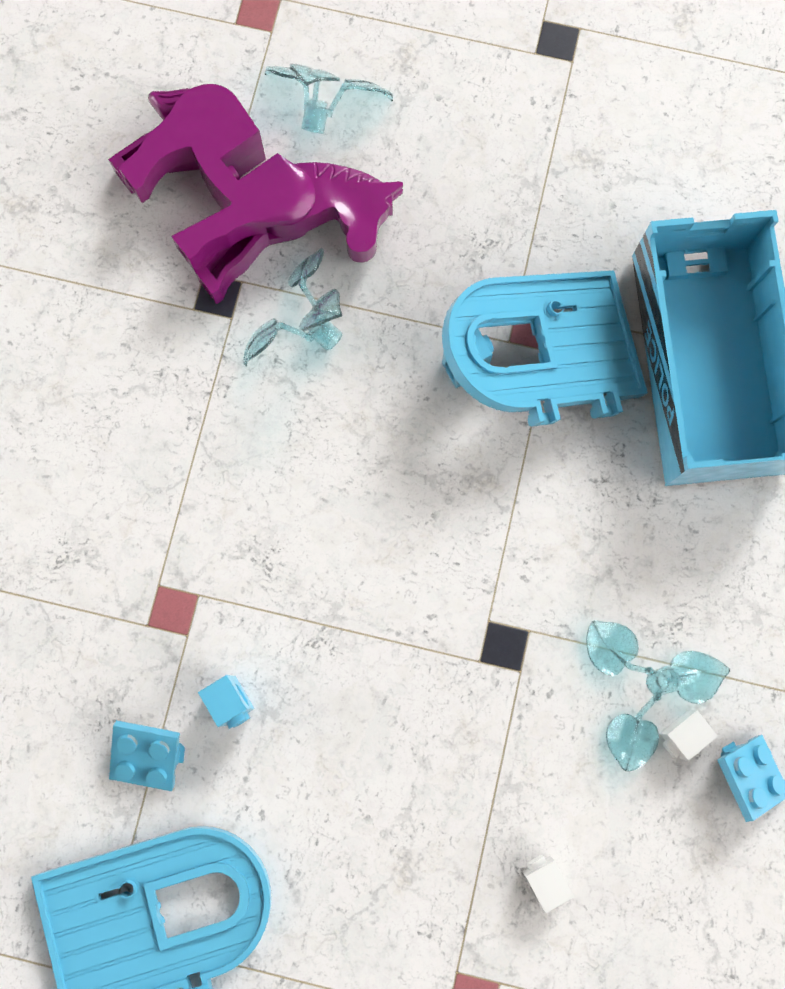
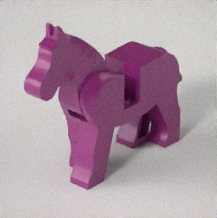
[108,84,403,304]

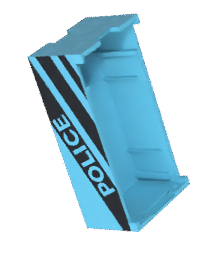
[632,210,785,486]

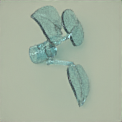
[265,63,394,134]
[243,247,342,367]
[586,620,730,772]

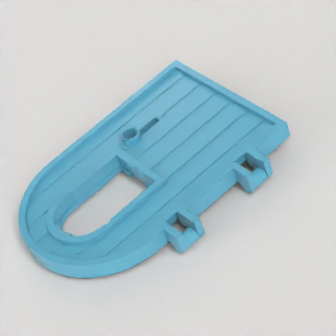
[442,270,648,427]
[31,826,272,989]

